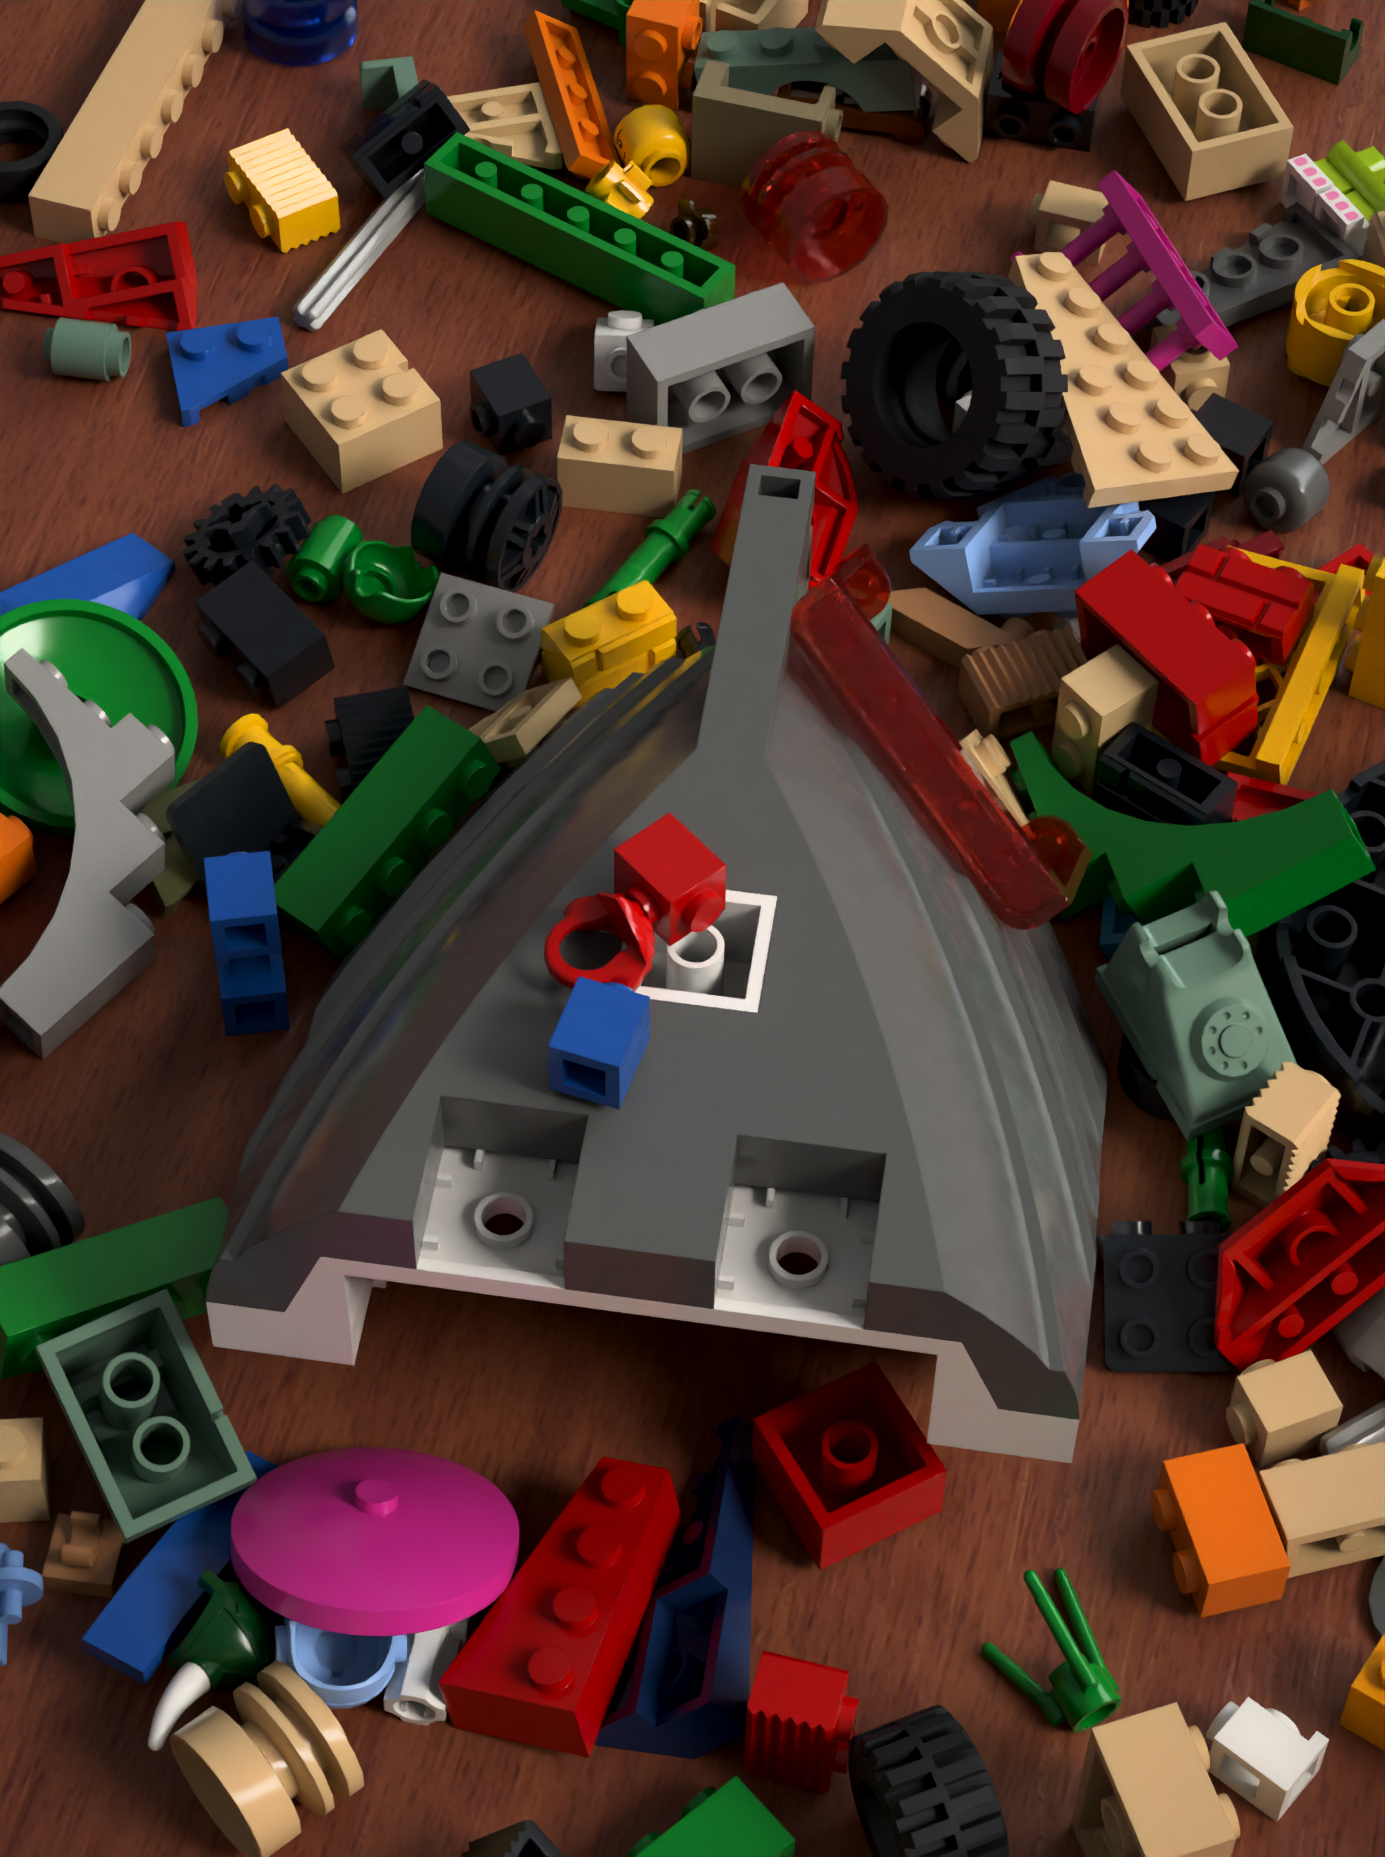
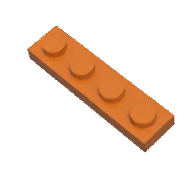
[522,10,622,180]

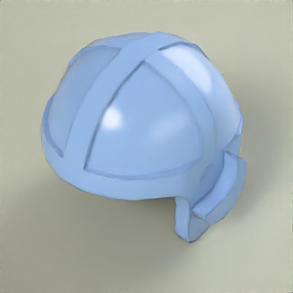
[275,1617,407,1709]

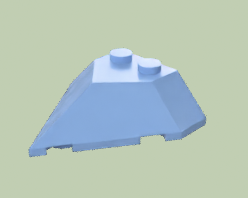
[909,472,1157,620]

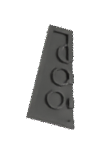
[1145,202,1360,332]

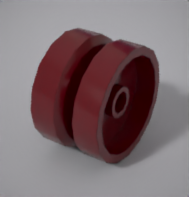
[1001,0,1129,114]

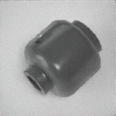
[1242,448,1331,534]

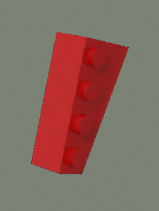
[437,1456,682,1758]

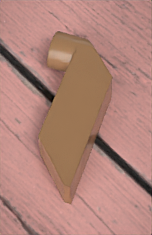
[873,587,1035,670]

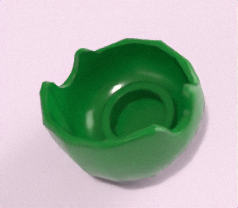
[341,540,438,624]

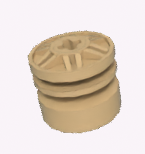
[169,1660,365,1857]

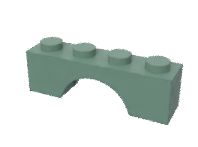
[694,27,924,112]

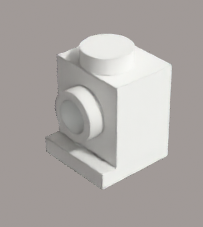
[1206,1697,1329,1822]

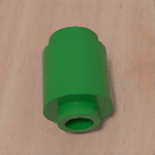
[285,515,364,603]

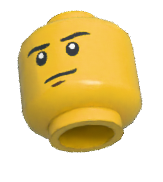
[613,105,692,187]

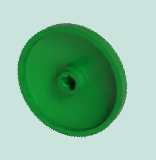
[0,599,198,837]

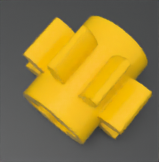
[585,160,654,219]

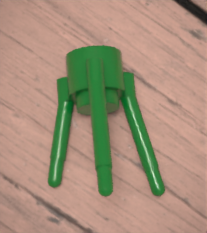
[981,1568,1122,1733]

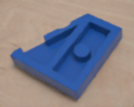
[166,317,288,427]

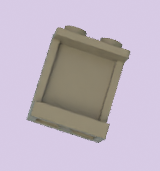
[691,59,843,205]

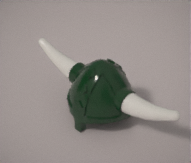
[148,1569,285,1751]

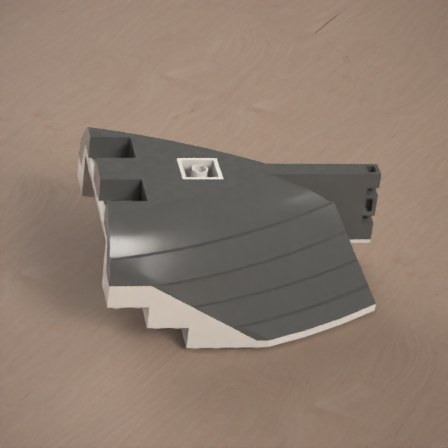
[206,464,1108,1463]

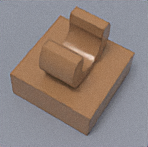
[42,1510,129,1598]

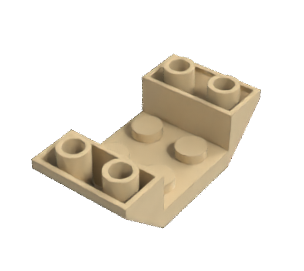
[815,0,993,163]

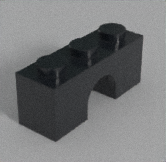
[1138,393,1274,563]

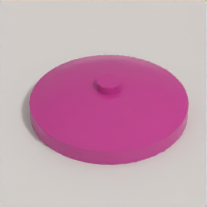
[230,1447,519,1636]

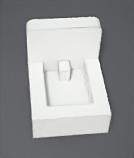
[594,310,654,392]

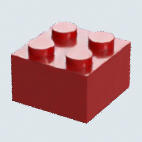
[751,1361,947,1571]

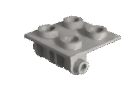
[403,572,555,712]

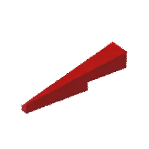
[0,221,197,331]

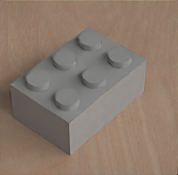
[627,282,815,454]

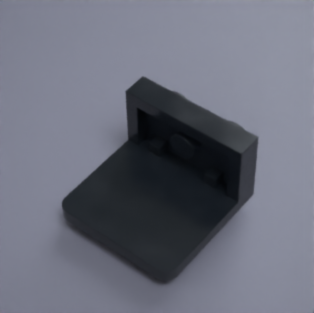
[166,742,323,914]
[1096,1221,1237,1372]

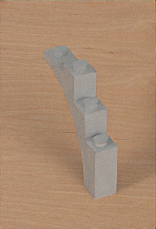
[0,647,175,1060]

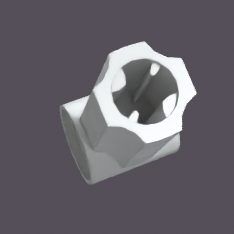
[383,1613,477,1726]

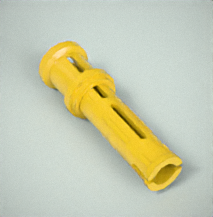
[220,713,342,827]

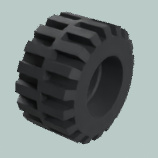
[848,1705,1010,1857]

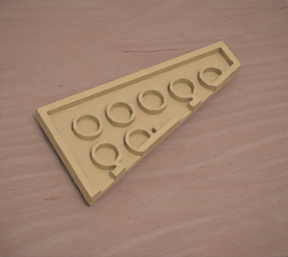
[1008,252,1239,508]

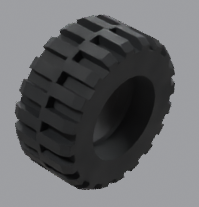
[841,271,1068,499]

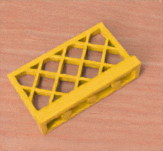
[1151,546,1365,786]

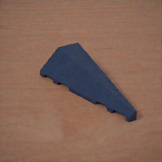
[595,1415,755,1759]

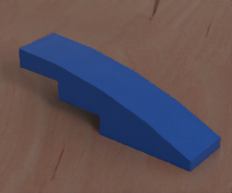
[82,1450,279,1685]

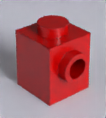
[614,812,727,946]

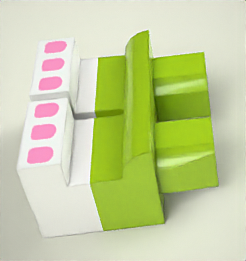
[1280,140,1385,256]

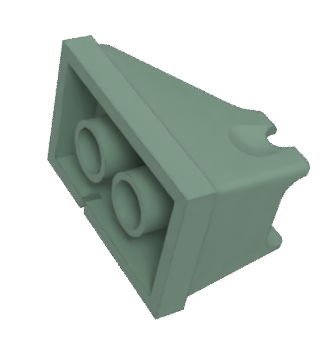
[1094,891,1299,1141]
[36,1288,257,1544]

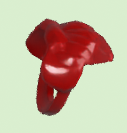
[544,892,655,992]

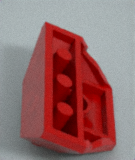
[710,390,859,596]
[1214,1158,1385,1372]

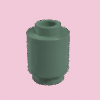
[42,317,131,381]

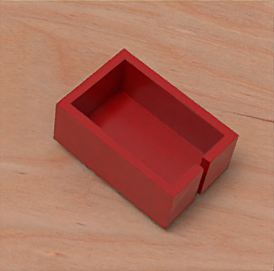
[1074,549,1259,766]

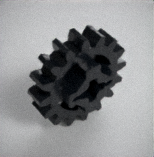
[182,484,312,587]

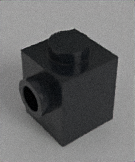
[469,353,552,456]

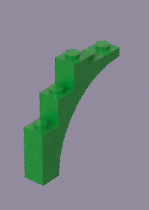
[1010,731,1376,938]

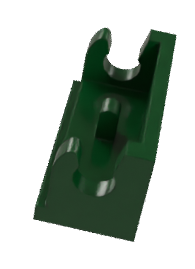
[1242,0,1364,85]

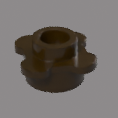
[670,198,720,251]

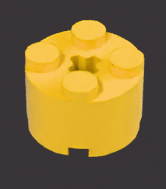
[1286,259,1385,387]

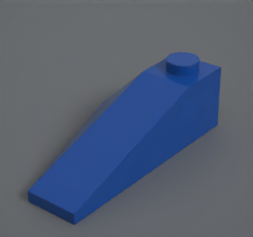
[0,532,176,620]

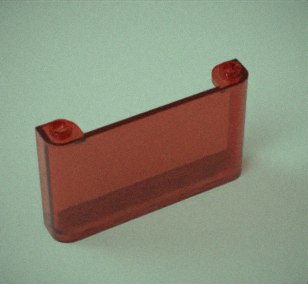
[790,544,1093,930]

